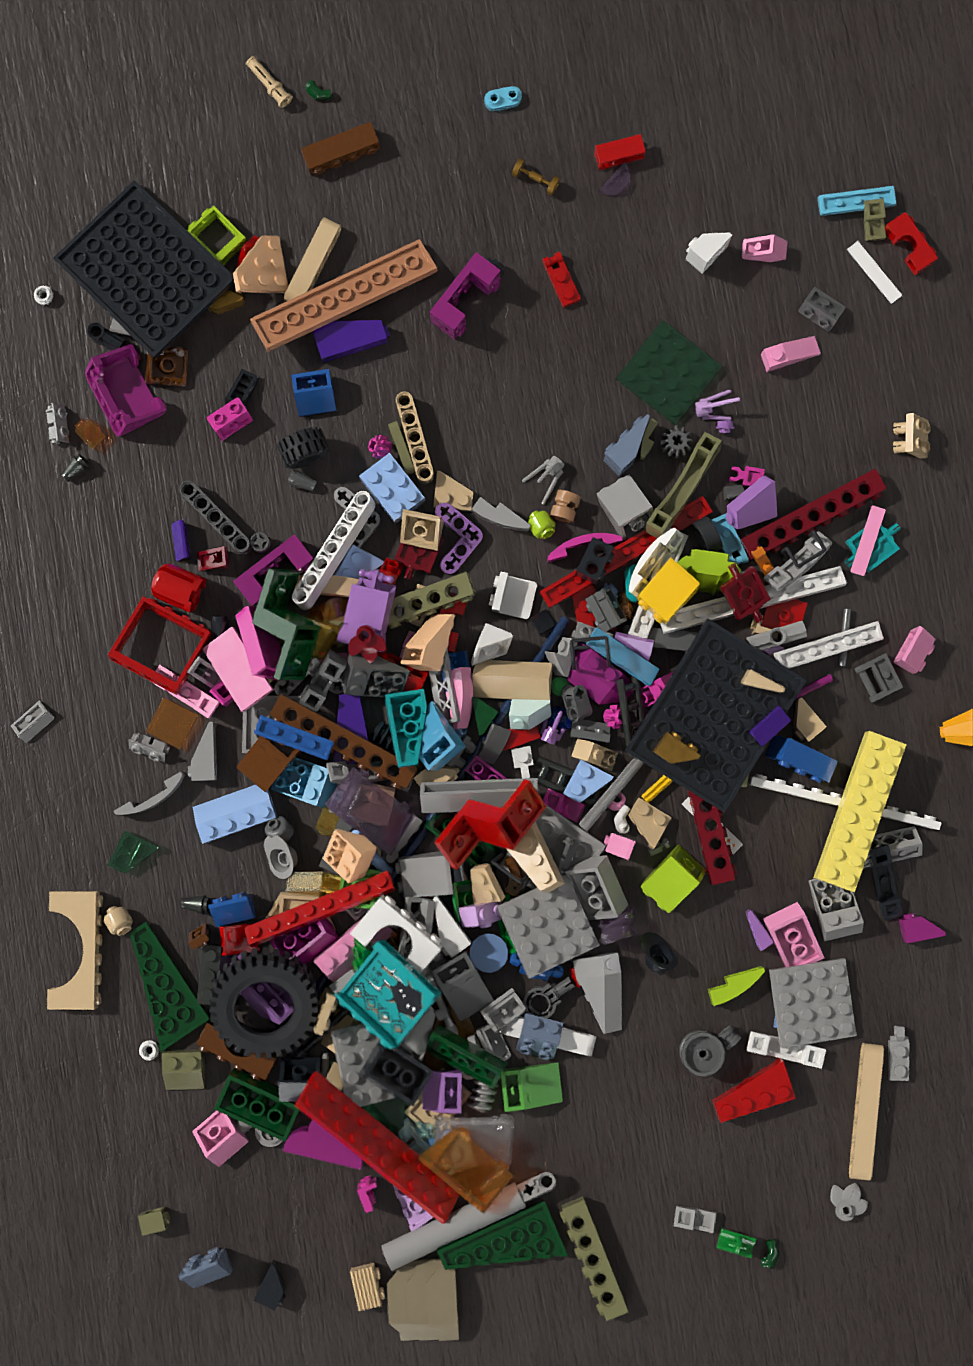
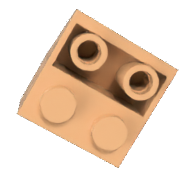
[323,829,377,883]

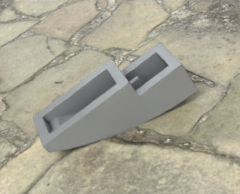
[471,497,531,531]

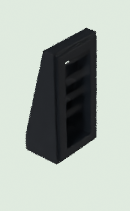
[225,369,259,407]

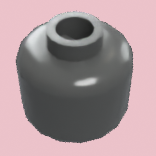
[265,816,294,842]

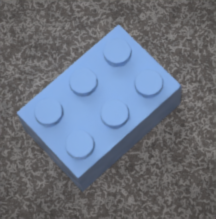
[359,453,425,524]

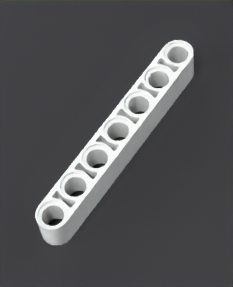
[292,491,375,610]

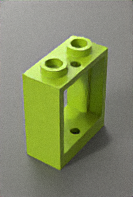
[187,206,247,266]

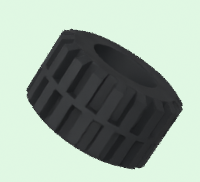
[277,427,330,469]

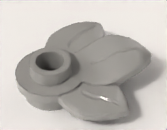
[830,1183,868,1221]

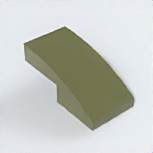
[864,198,886,241]
[639,419,658,462]

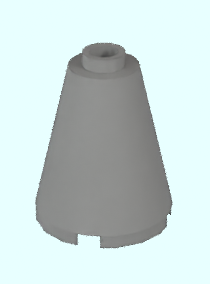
[397,1007,436,1062]

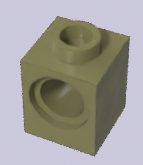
[138,1207,170,1236]

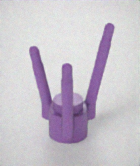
[540,696,572,745]

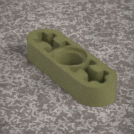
[388,421,415,475]

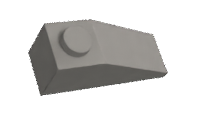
[188,722,217,781]

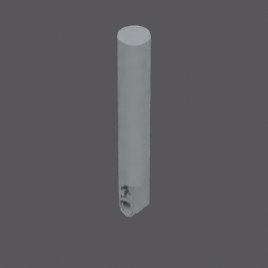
[381,1172,556,1271]

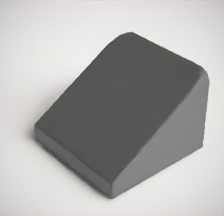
[723,485,745,501]

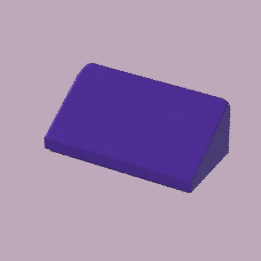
[172,520,191,561]
[749,706,791,747]

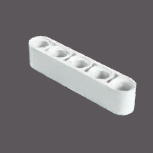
[500,1016,596,1056]

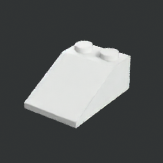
[433,895,471,958]

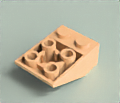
[401,614,455,671]

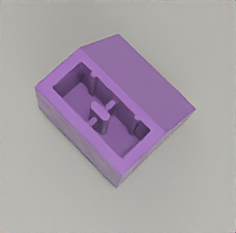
[422,1069,462,1113]

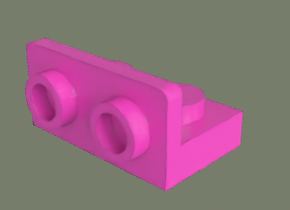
[207,397,253,441]
[357,1175,378,1213]

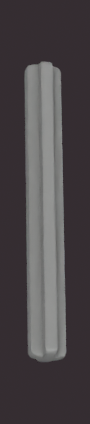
[579,757,644,831]

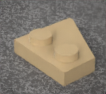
[433,471,473,512]
[628,798,671,850]
[471,864,505,904]

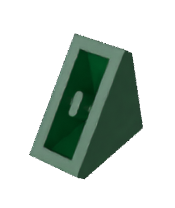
[472,697,498,736]

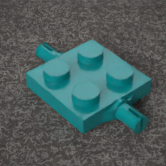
[844,523,901,572]

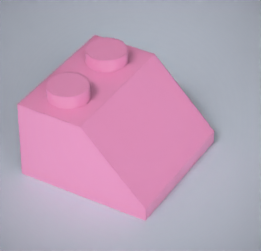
[893,626,936,674]
[192,1111,249,1167]

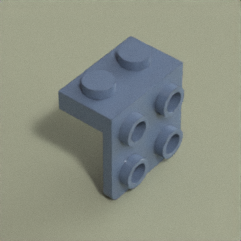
[516,1013,563,1060]

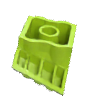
[677,549,742,596]

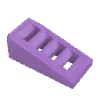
[745,909,773,951]

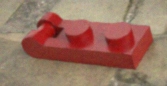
[542,251,581,308]

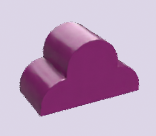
[283,1120,363,1170]

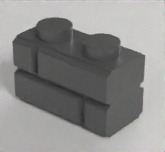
[585,586,627,632]

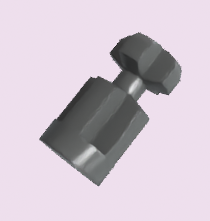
[646,837,670,857]

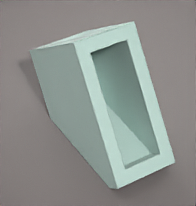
[509,699,551,730]

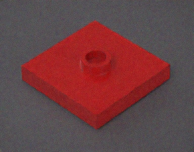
[761,599,807,635]

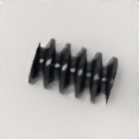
[369,720,395,756]

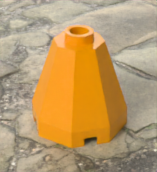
[939,709,973,746]

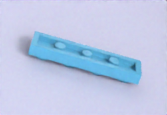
[818,186,896,216]

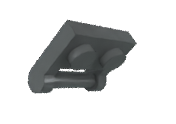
[854,653,903,703]

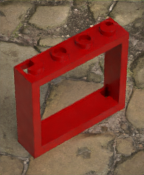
[108,597,211,695]

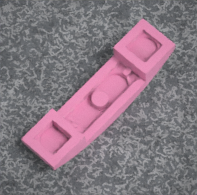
[152,665,220,719]

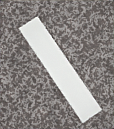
[847,241,902,304]

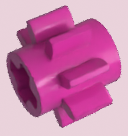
[368,435,392,459]
[603,705,623,729]

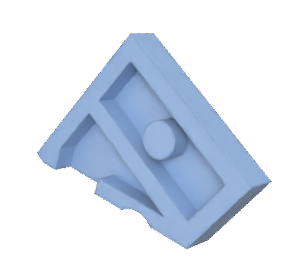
[334,544,384,579]
[563,760,613,803]

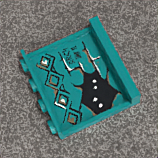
[334,940,441,1049]

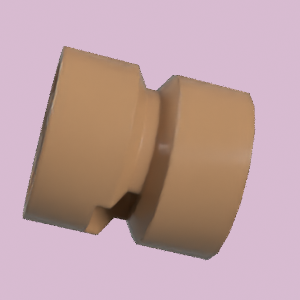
[550,490,581,523]

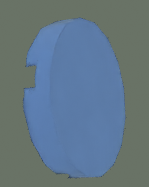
[469,934,508,973]

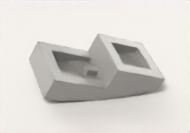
[674,1206,717,1233]

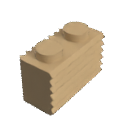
[350,1263,385,1311]

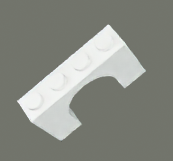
[350,895,443,973]

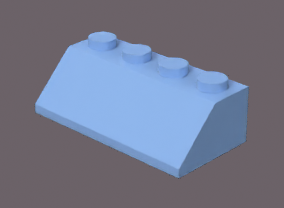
[193,785,278,844]

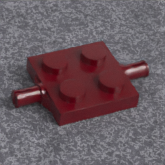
[394,537,444,580]
[720,563,771,623]

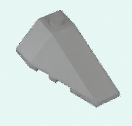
[573,953,622,1034]

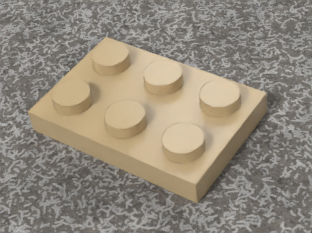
[313,986,338,1035]

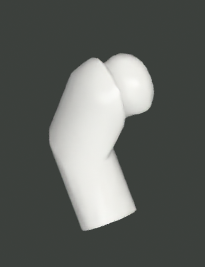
[614,805,631,834]

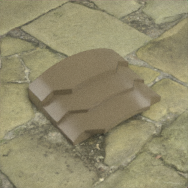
[387,1258,459,1341]

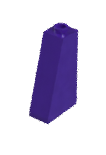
[313,320,390,363]
[333,691,373,765]

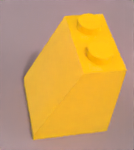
[637,558,700,625]

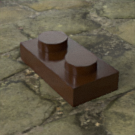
[188,923,210,950]

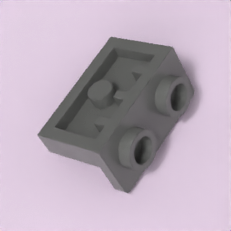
[798,286,846,332]
[570,720,610,743]

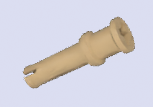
[246,56,293,108]

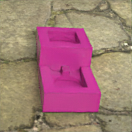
[543,788,586,823]

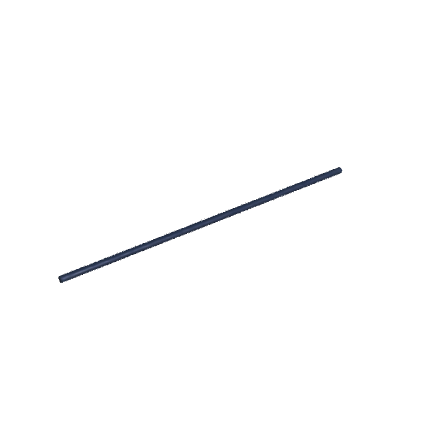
[316,616,570,996]

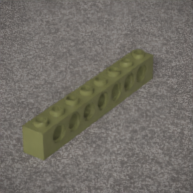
[323,572,477,648]

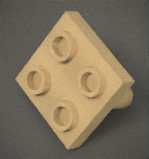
[893,413,930,459]

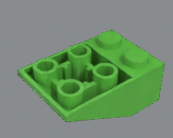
[501,1062,563,1112]

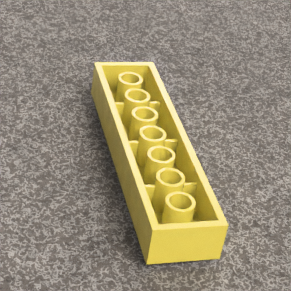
[813,731,906,892]

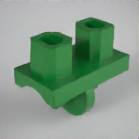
[716,1228,756,1258]

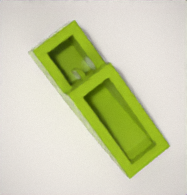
[708,966,765,1006]

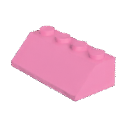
[314,914,398,983]

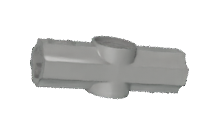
[746,621,807,651]

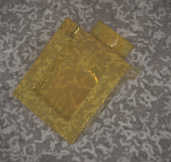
[315,806,341,836]

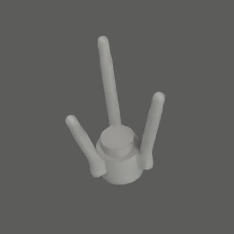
[522,456,564,505]

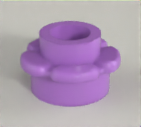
[716,421,735,433]

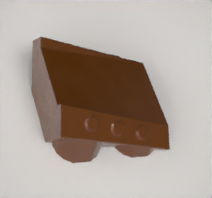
[145,347,188,386]

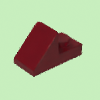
[197,546,229,572]

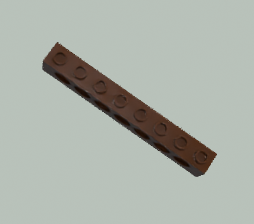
[269,694,418,790]

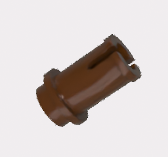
[504,856,525,881]

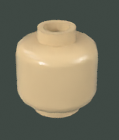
[104,906,133,936]

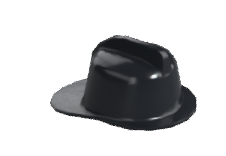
[640,932,678,975]

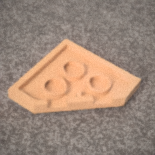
[233,235,288,293]

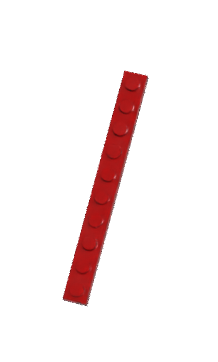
[540,496,713,609]

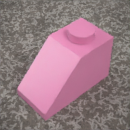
[742,235,788,262]
[603,833,635,860]

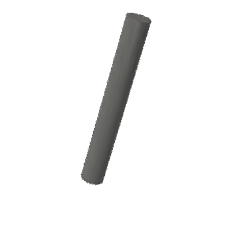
[838,609,851,667]

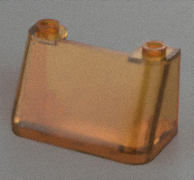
[418,1126,513,1214]

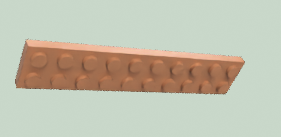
[250,239,437,352]

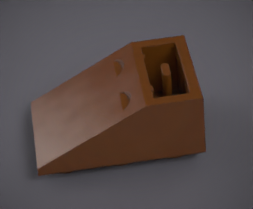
[236,736,301,792]

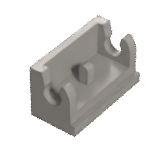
[480,988,527,1033]
[476,1023,511,1061]

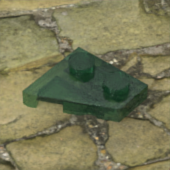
[107,830,159,874]

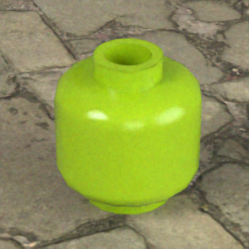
[528,511,556,539]

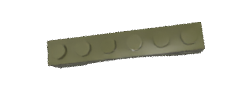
[646,432,722,539]

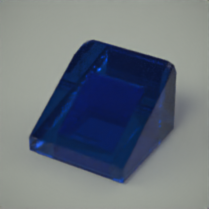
[548,706,572,729]

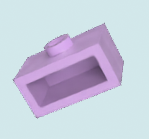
[459,902,502,928]

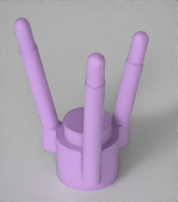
[695,390,740,421]

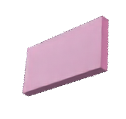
[202,627,274,712]

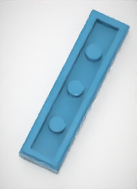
[586,627,659,686]

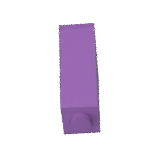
[726,476,777,529]

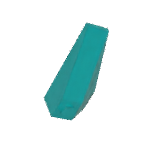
[385,689,427,768]

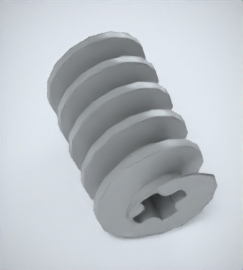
[467,1077,501,1113]

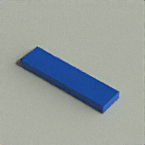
[254,715,334,760]

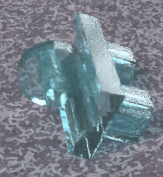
[398,1118,432,1154]

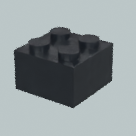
[279,1057,321,1102]

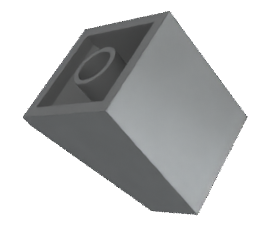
[597,475,654,542]
[395,851,453,898]

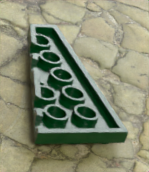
[130,922,211,1052]
[437,1200,568,1270]

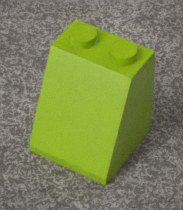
[641,844,707,913]

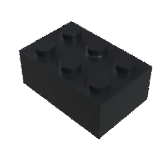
[359,1040,434,1106]

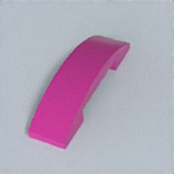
[547,533,622,563]

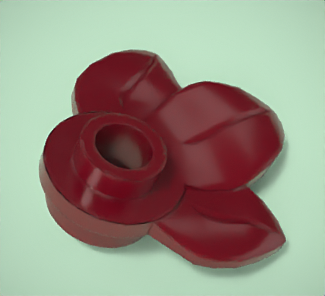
[348,625,386,663]

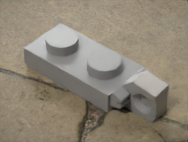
[888,1026,909,1081]

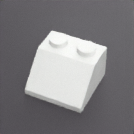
[686,233,732,274]

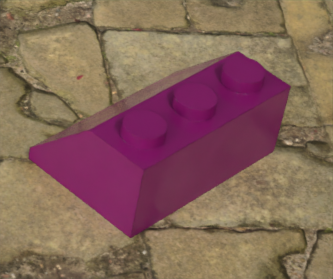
[270,918,339,965]

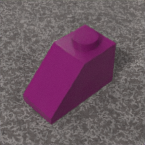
[899,913,946,943]

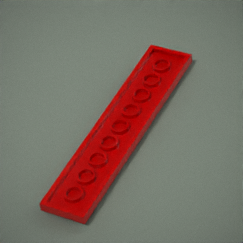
[295,1072,462,1224]

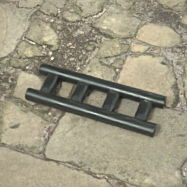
[616,676,645,756]
[531,756,611,807]

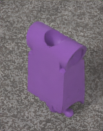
[337,569,397,653]

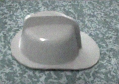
[264,835,298,879]

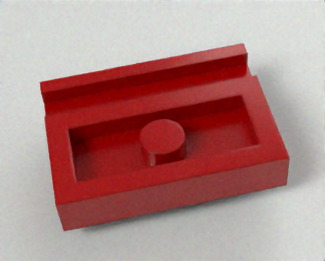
[220,923,260,956]

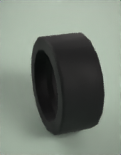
[692,516,723,552]

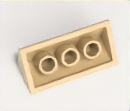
[472,660,553,700]

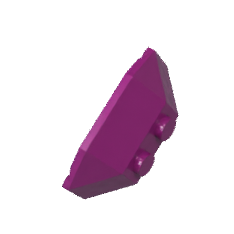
[568,642,633,705]

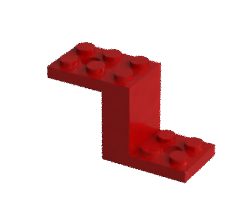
[435,779,546,870]

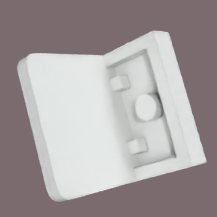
[489,572,537,619]

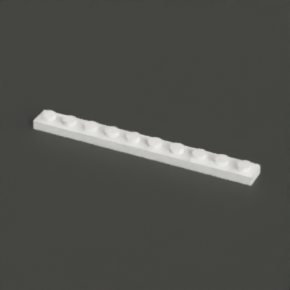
[661,566,847,634]
[748,774,941,830]

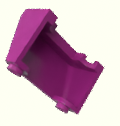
[85,344,167,437]

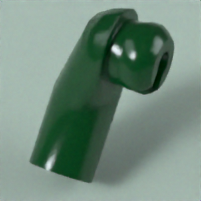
[305,80,331,100]
[761,1239,779,1269]

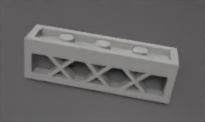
[429,648,460,725]
[863,826,922,868]
[398,897,435,977]

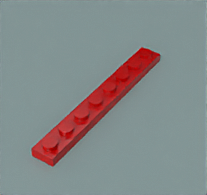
[244,870,395,947]

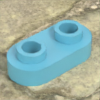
[485,86,522,111]

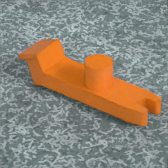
[751,546,774,576]

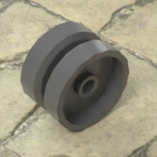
[679,1030,725,1076]

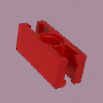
[594,134,646,170]

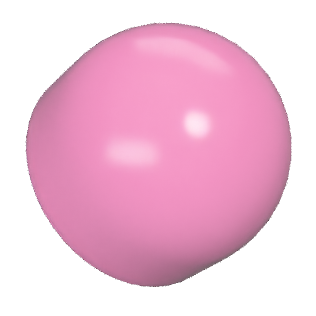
[608,792,626,811]

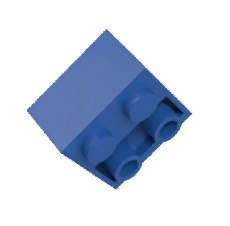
[291,369,337,417]
[208,892,256,927]

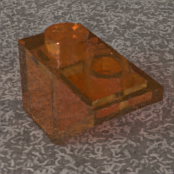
[308,597,349,626]

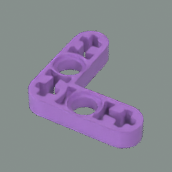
[435,503,482,574]

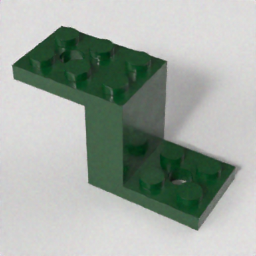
[252,569,321,680]

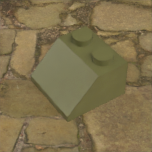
[162,1049,205,1090]

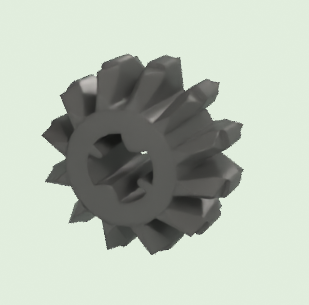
[660,425,693,458]

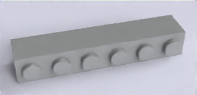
[420,778,538,813]

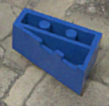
[765,735,838,784]

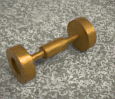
[512,158,560,196]

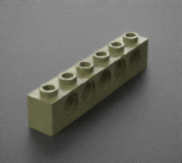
[560,1196,628,1321]

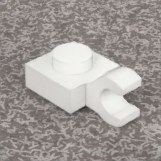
[511,746,533,779]

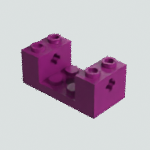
[430,252,501,340]
[233,534,314,608]

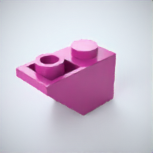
[641,672,673,708]

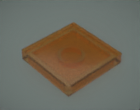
[145,698,198,749]

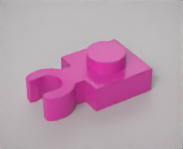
[729,466,765,487]

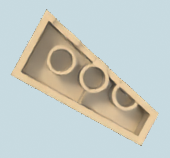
[506,821,565,893]

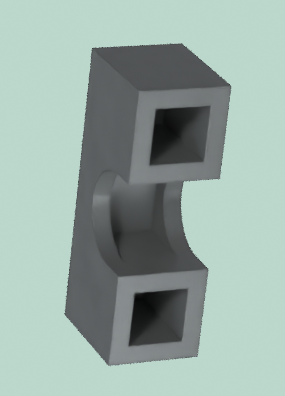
[300,649,346,713]

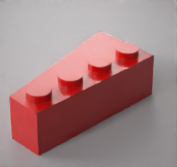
[712,1058,796,1123]

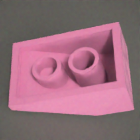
[763,902,824,967]

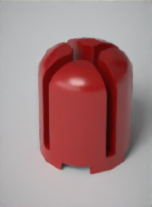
[151,563,206,613]

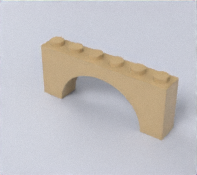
[47,891,103,1010]

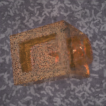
[74,418,106,449]

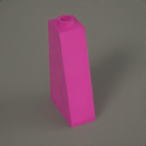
[236,606,282,681]

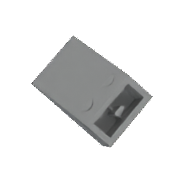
[809,879,864,941]

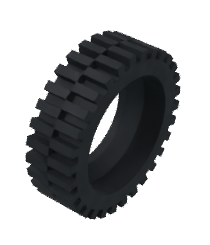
[210,947,318,1058]

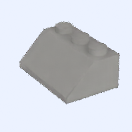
[565,855,628,920]

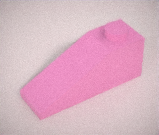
[761,336,821,372]

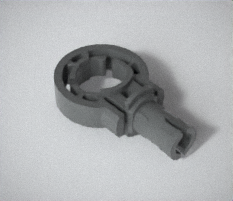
[523,976,575,1019]

